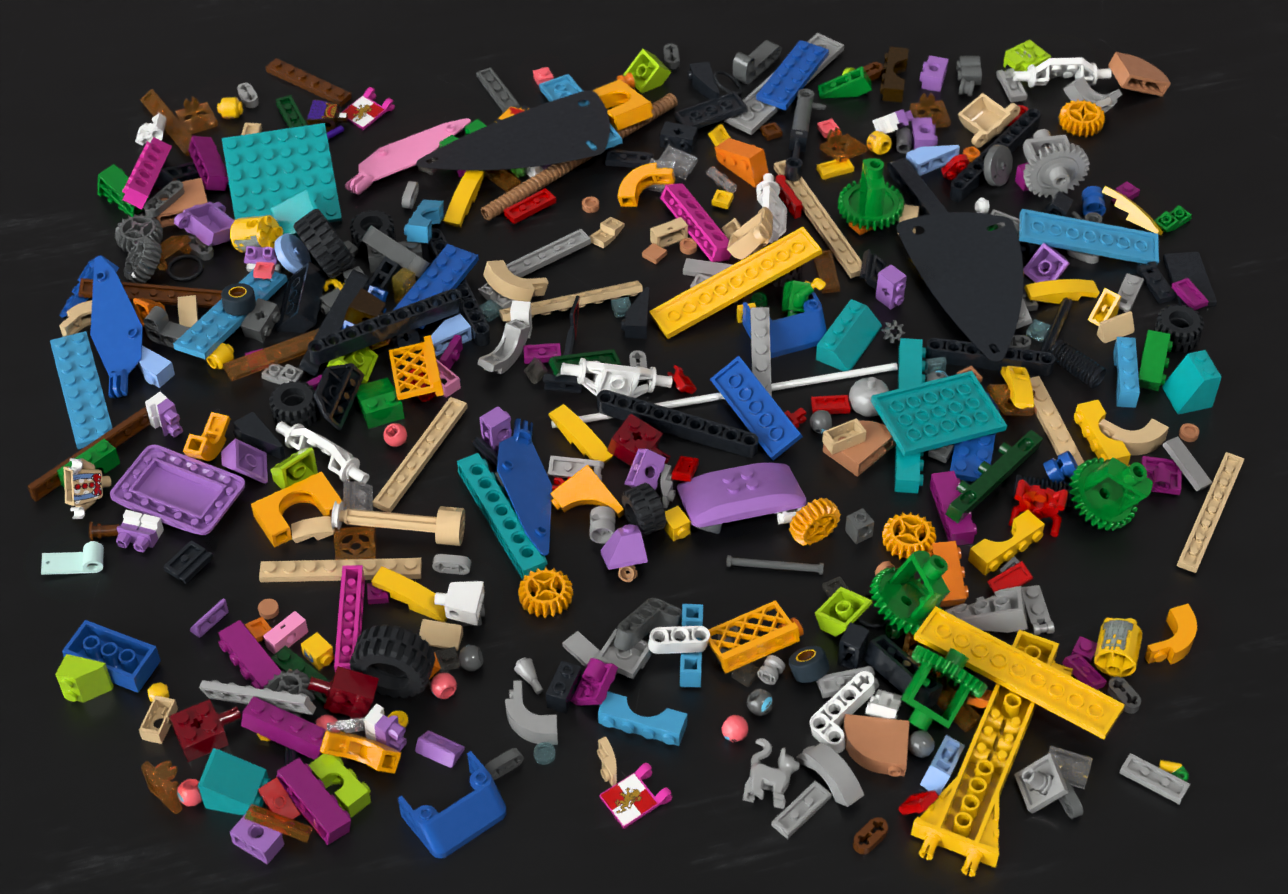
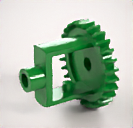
[838,158,904,230]
[1069,457,1153,531]
[870,551,950,636]
[900,645,988,731]

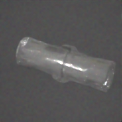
[707,167,737,193]

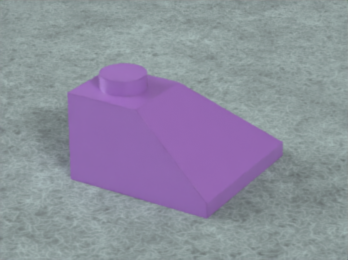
[1023,243,1070,283]
[221,438,268,484]
[600,524,648,570]

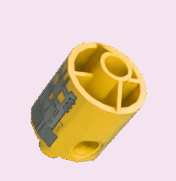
[230,215,283,253]
[1094,618,1142,677]

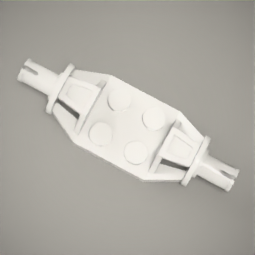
[1013,58,1111,88]
[756,173,787,250]
[561,358,672,398]
[276,421,369,485]

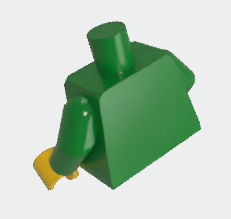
[782,278,826,317]

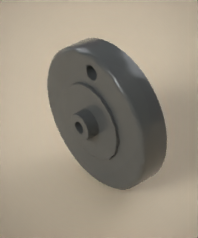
[984,145,1013,186]

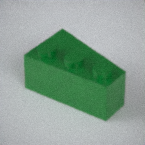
[97,164,149,217]
[1138,330,1173,391]

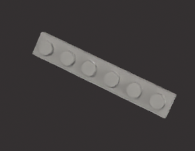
[506,229,591,278]
[750,307,772,397]
[199,680,316,715]

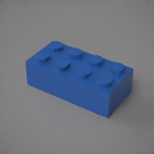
[62,620,161,693]

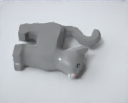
[743,738,800,809]

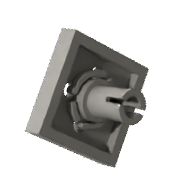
[1014,753,1069,813]

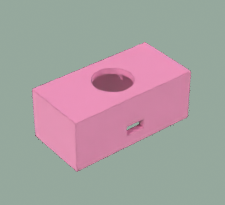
[437,360,461,398]
[264,611,308,654]

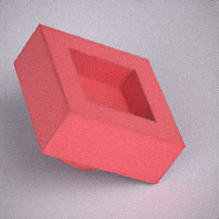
[533,67,554,85]
[817,119,840,138]
[253,262,275,279]

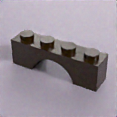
[880,47,909,103]

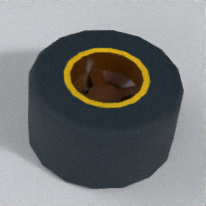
[221,283,256,316]
[789,646,830,683]

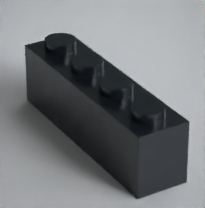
[863,634,944,708]

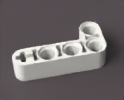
[810,671,875,753]

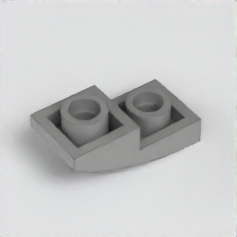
[478,283,516,310]
[262,361,304,384]
[660,464,675,508]

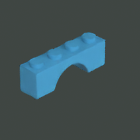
[404,200,444,243]
[1113,337,1140,408]
[680,604,703,687]
[598,691,687,746]

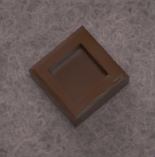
[760,122,783,141]

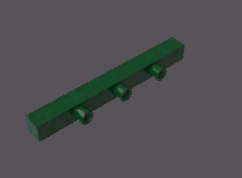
[945,430,1043,523]

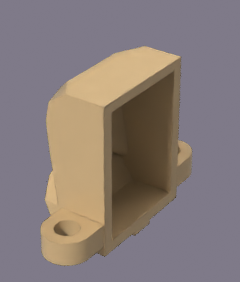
[958,93,1020,148]
[727,207,773,260]

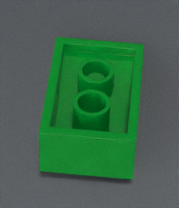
[355,377,404,429]

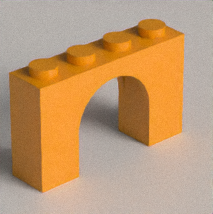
[592,79,653,131]
[251,471,344,548]

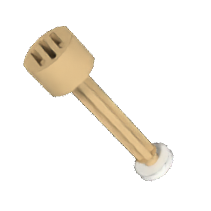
[331,501,465,546]

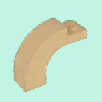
[483,260,549,302]
[59,300,92,337]
[1099,419,1169,455]

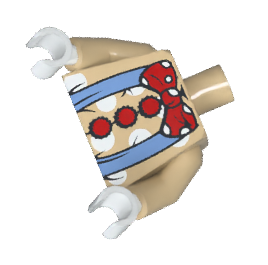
[64,458,111,519]

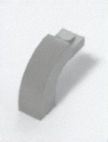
[1063,76,1122,113]
[477,319,531,374]
[505,681,558,745]
[797,742,864,807]

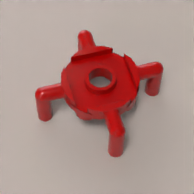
[1009,479,1068,537]

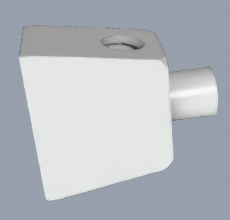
[434,581,485,625]

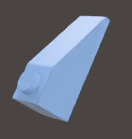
[906,145,960,176]
[422,314,472,356]
[138,346,175,388]
[920,735,965,795]

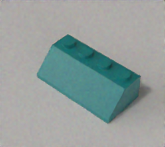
[816,299,882,371]

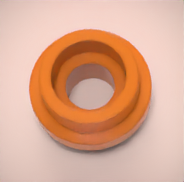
[963,147,980,162]

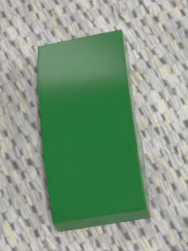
[1154,205,1192,232]

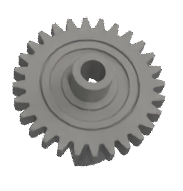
[1023,129,1090,198]

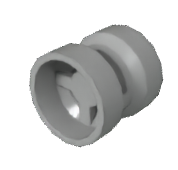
[757,655,785,685]

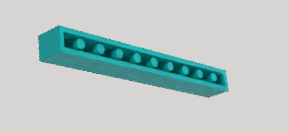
[895,338,926,494]

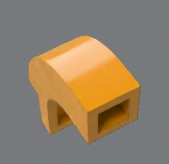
[618,163,675,207]
[183,412,231,461]
[1144,604,1197,665]
[320,730,401,774]

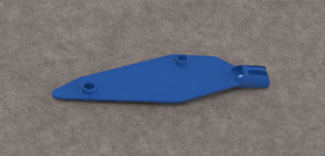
[90,256,143,399]
[497,419,552,556]

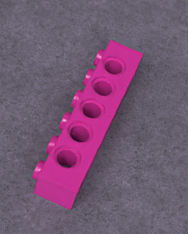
[122,137,172,209]
[661,184,731,262]
[334,565,365,672]

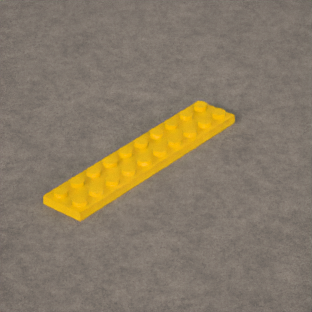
[649,227,822,339]
[914,606,1125,739]

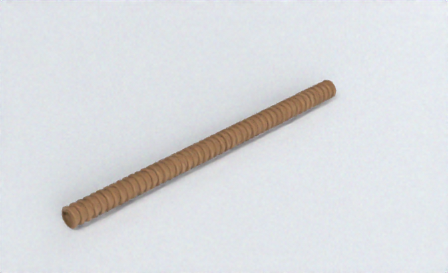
[481,93,678,221]

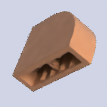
[1108,52,1171,97]
[157,178,208,228]
[823,421,896,477]
[843,714,909,777]

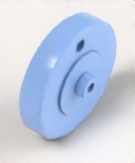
[274,233,311,274]

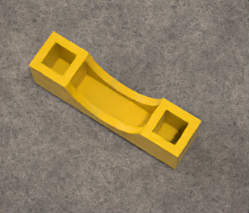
[1074,400,1131,466]
[968,510,1045,575]

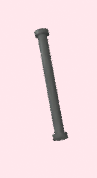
[727,555,824,575]

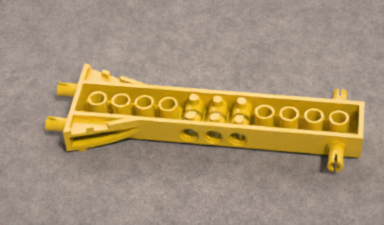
[911,630,1073,877]

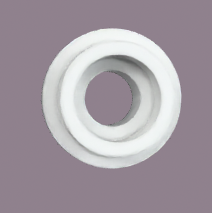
[975,198,989,214]

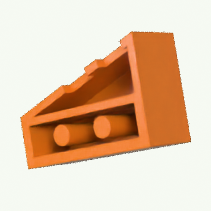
[715,138,769,188]
[928,541,969,607]

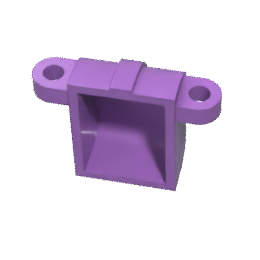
[174,202,234,246]

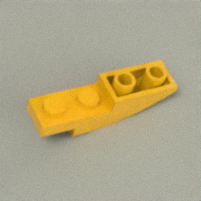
[1001,366,1034,409]

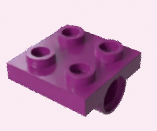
[1141,456,1182,495]
[571,658,618,706]

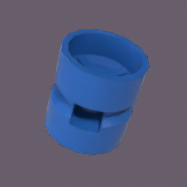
[1082,186,1106,216]
[1043,451,1078,484]

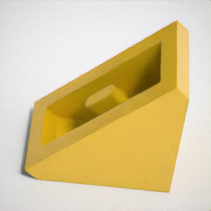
[1088,288,1122,326]

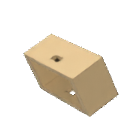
[650,217,688,248]
[822,418,866,455]
[139,695,178,744]

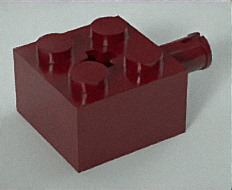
[607,414,671,466]
[307,666,379,720]
[169,699,242,762]

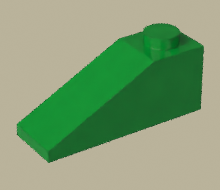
[818,66,872,98]

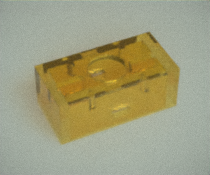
[392,267,416,304]

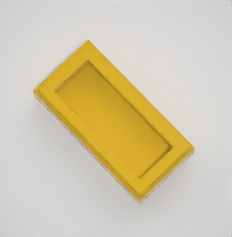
[816,157,854,180]

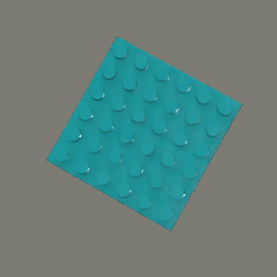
[222,123,342,222]

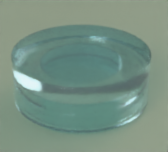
[534,742,555,765]

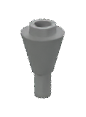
[514,658,543,694]

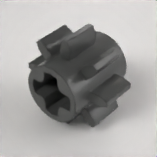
[881,320,905,343]

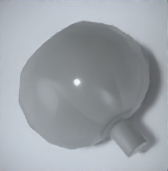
[849,377,889,417]

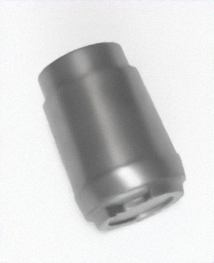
[896,127,912,153]

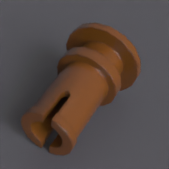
[89,522,119,541]

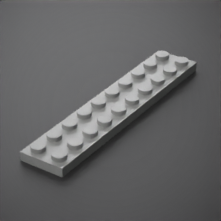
[724,33,844,135]

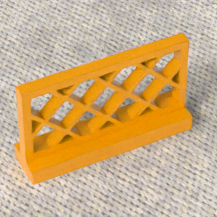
[389,335,444,400]
[708,600,800,673]

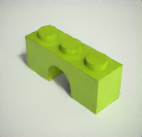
[309,754,371,817]

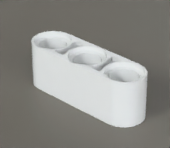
[648,626,710,654]

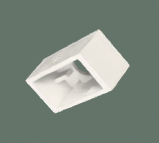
[510,301,532,338]

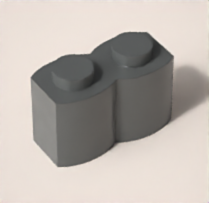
[956,56,982,85]

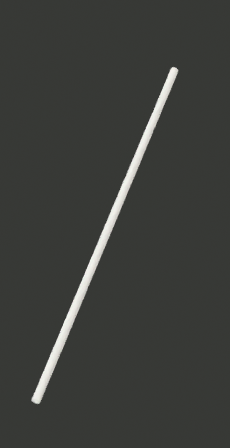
[551,363,898,428]

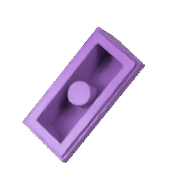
[190,598,229,638]
[415,731,465,768]

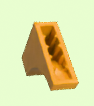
[550,464,624,518]

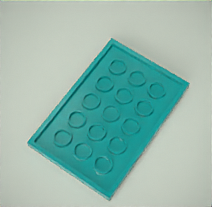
[870,371,1007,457]

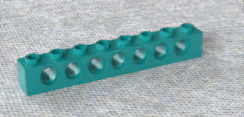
[457,453,547,580]

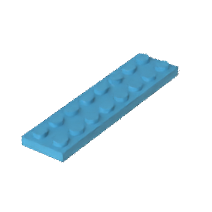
[539,74,622,150]
[1019,209,1159,264]
[173,269,287,359]
[50,331,113,449]

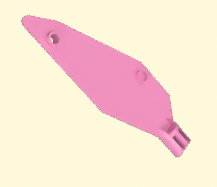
[345,118,471,195]

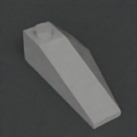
[944,586,1028,633]

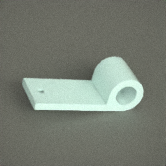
[41,541,104,575]

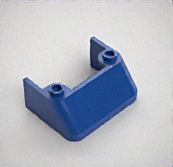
[742,292,827,358]
[398,751,506,858]

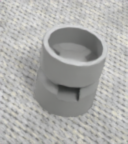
[589,506,616,544]

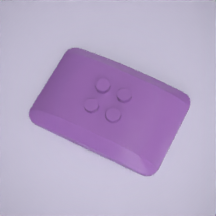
[110,444,245,535]
[677,463,806,527]

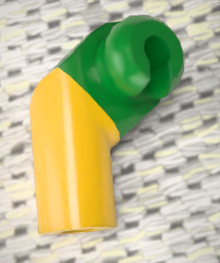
[1159,760,1189,782]

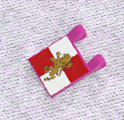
[341,87,395,130]
[599,763,672,829]

